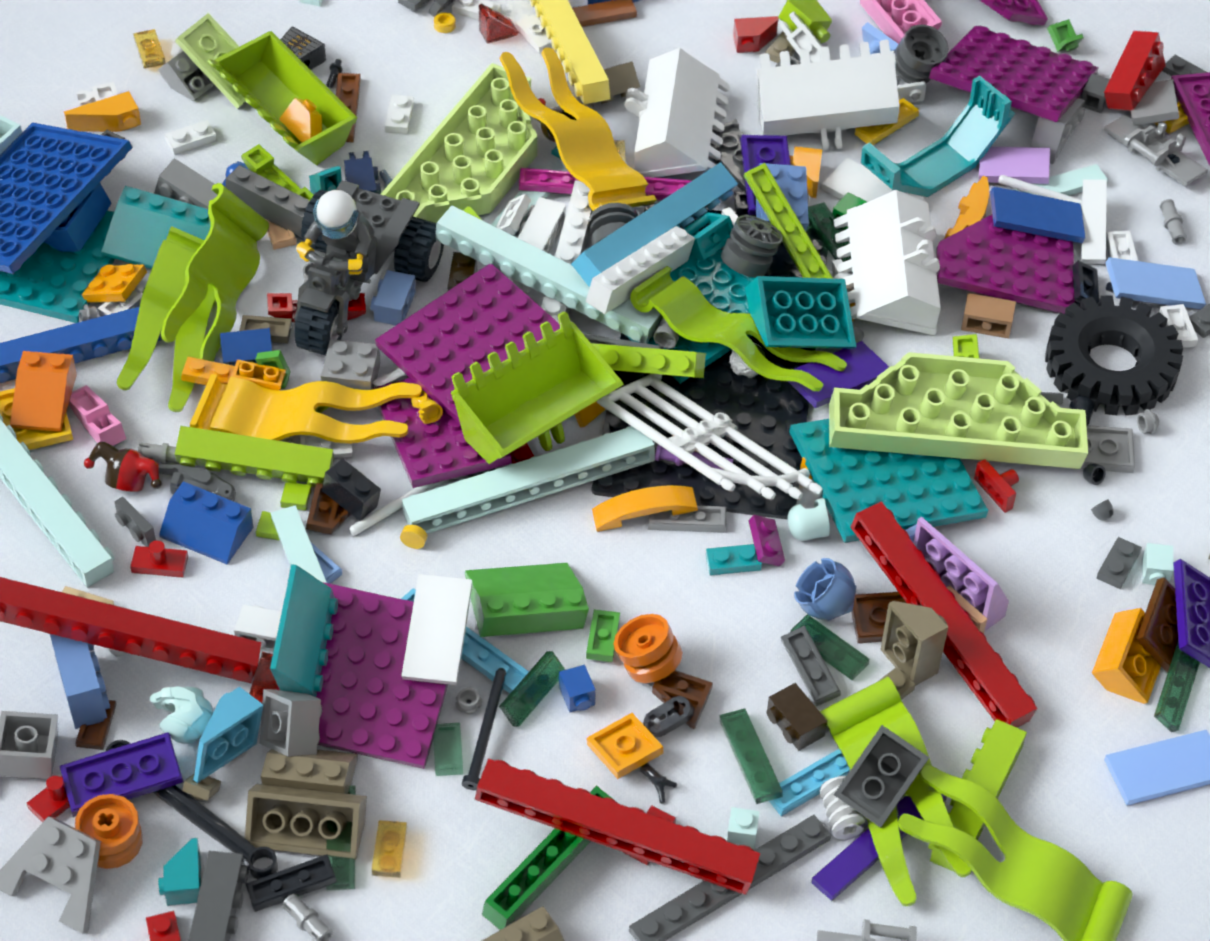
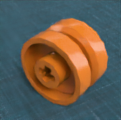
[613,614,683,683]
[75,794,143,869]

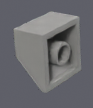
[259,689,322,756]

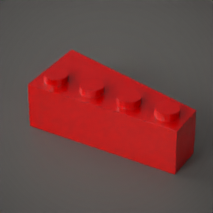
[1104,31,1166,110]

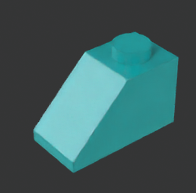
[309,166,342,194]
[158,838,201,906]

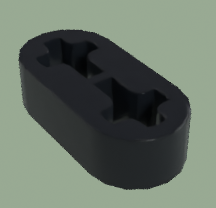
[643,696,694,737]

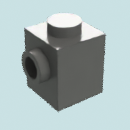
[1081,73,1110,113]

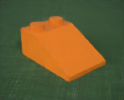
[10,351,77,432]

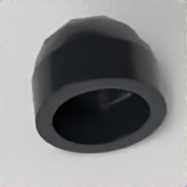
[1083,463,1106,485]

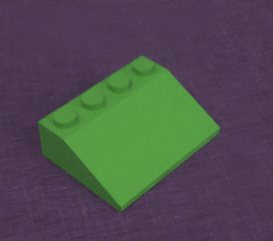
[465,563,589,637]

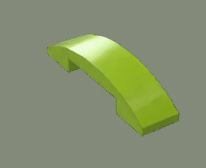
[241,144,314,200]

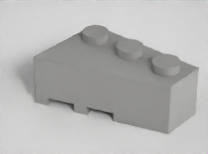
[1030,98,1085,164]
[154,158,217,209]

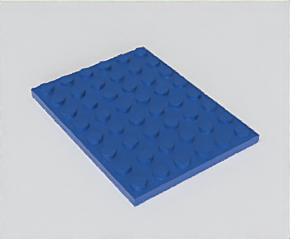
[0,122,133,274]

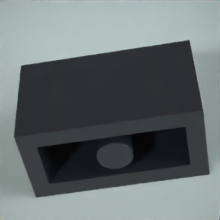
[322,458,381,521]

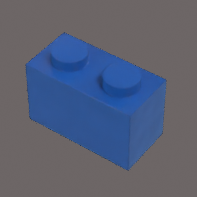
[220,328,272,366]

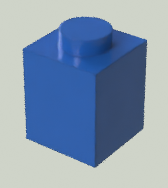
[559,664,596,713]

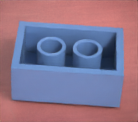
[756,163,809,231]
[50,634,110,729]

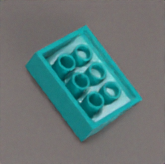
[101,185,211,269]
[745,276,856,349]
[270,564,338,697]

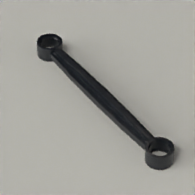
[106,740,278,879]

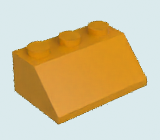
[1092,608,1161,704]

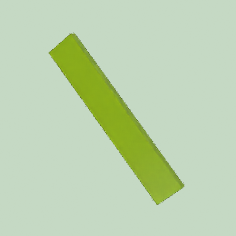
[744,163,833,279]

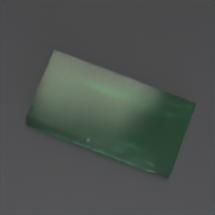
[433,722,463,776]

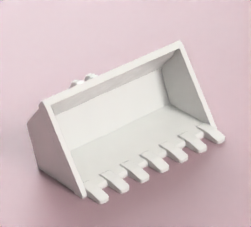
[757,40,900,151]
[624,48,730,178]

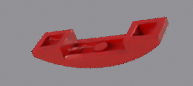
[267,293,366,322]

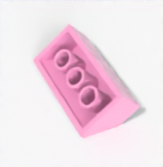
[860,0,942,44]

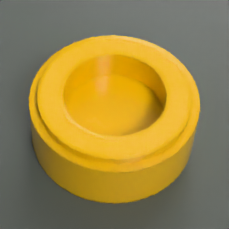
[434,13,456,33]
[400,525,428,549]

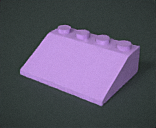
[913,517,1009,632]

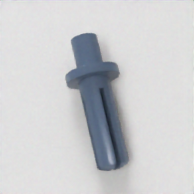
[379,169,393,188]

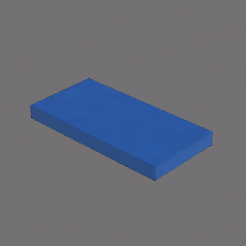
[990,186,1085,243]

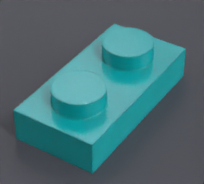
[705,544,762,576]

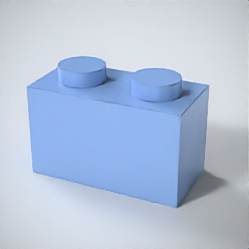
[370,270,416,325]

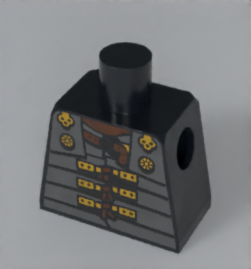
[280,26,326,70]

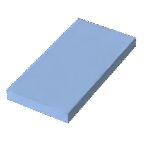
[1106,257,1206,309]
[1104,730,1210,806]

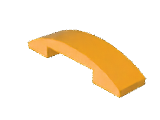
[592,486,698,532]

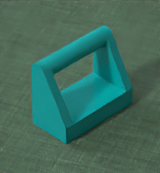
[684,212,734,260]

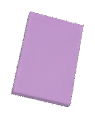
[979,147,1050,184]

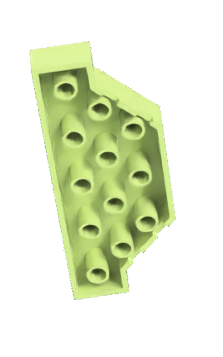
[381,63,537,223]
[829,352,1088,469]

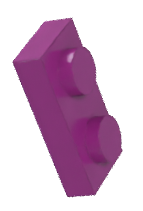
[748,515,785,567]

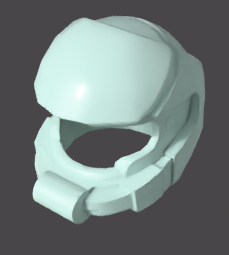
[150,686,213,744]

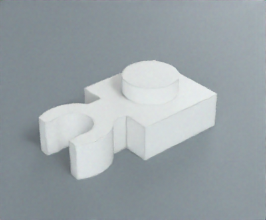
[77,82,118,106]

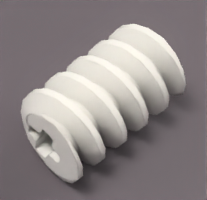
[820,776,865,840]

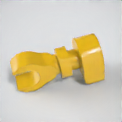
[411,390,443,424]

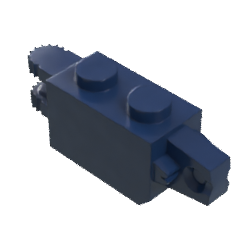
[344,151,381,194]

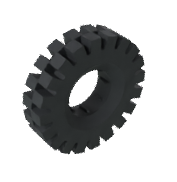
[1045,296,1184,416]

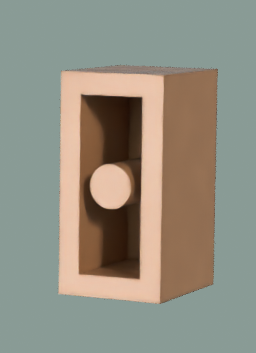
[961,293,1016,339]

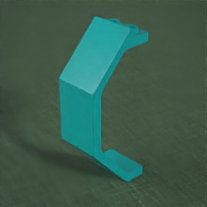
[861,76,1016,197]

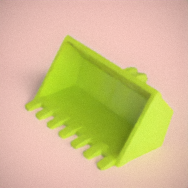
[208,31,357,165]
[451,311,624,464]

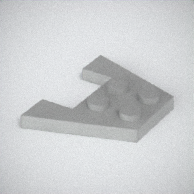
[0,817,101,934]

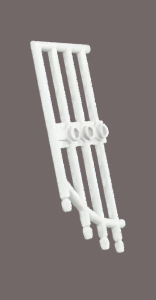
[597,374,823,500]

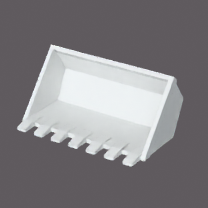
[834,190,941,336]

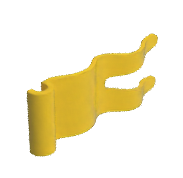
[499,47,656,211]
[190,374,422,444]

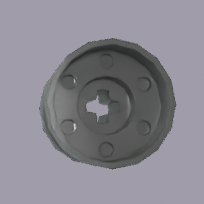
[893,24,949,84]
[589,203,638,246]
[721,215,783,278]

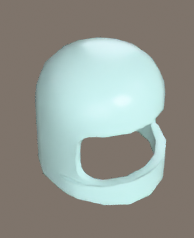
[788,498,830,541]

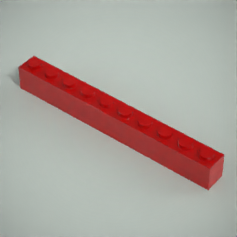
[850,501,1038,728]
[0,577,262,683]
[474,758,761,895]

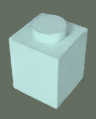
[1142,543,1174,586]
[727,807,760,850]

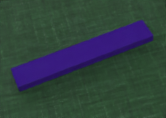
[811,794,947,901]

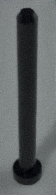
[461,668,506,791]

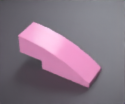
[69,385,126,446]

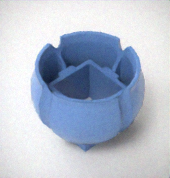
[794,558,857,621]

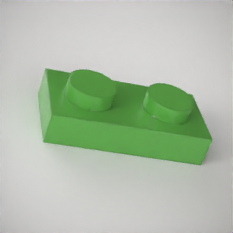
[586,609,620,662]

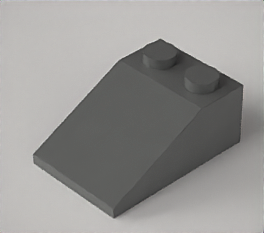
[834,725,929,828]

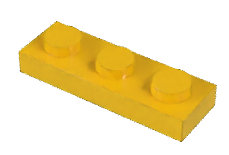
[855,98,919,145]

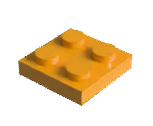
[82,264,147,302]
[586,713,664,779]

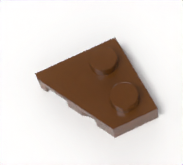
[306,483,351,535]
[652,670,713,729]

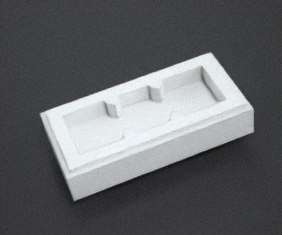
[516,15,552,53]

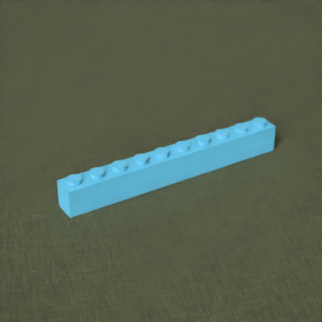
[571,162,738,287]

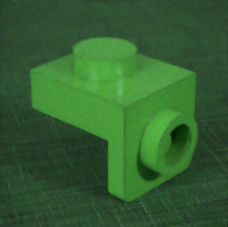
[1047,19,1084,52]
[255,350,291,389]

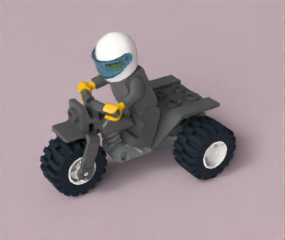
[294,180,444,356]

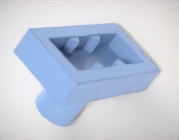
[862,22,899,54]

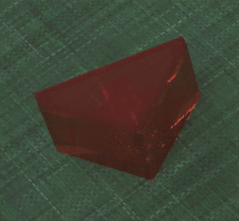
[478,3,519,44]

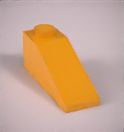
[64,91,141,132]

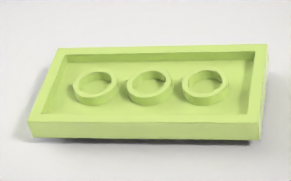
[175,13,246,109]

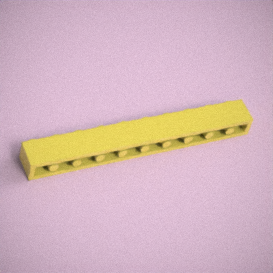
[530,0,610,105]

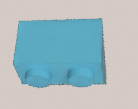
[194,687,263,783]

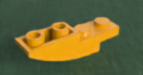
[944,176,989,239]
[181,357,286,390]

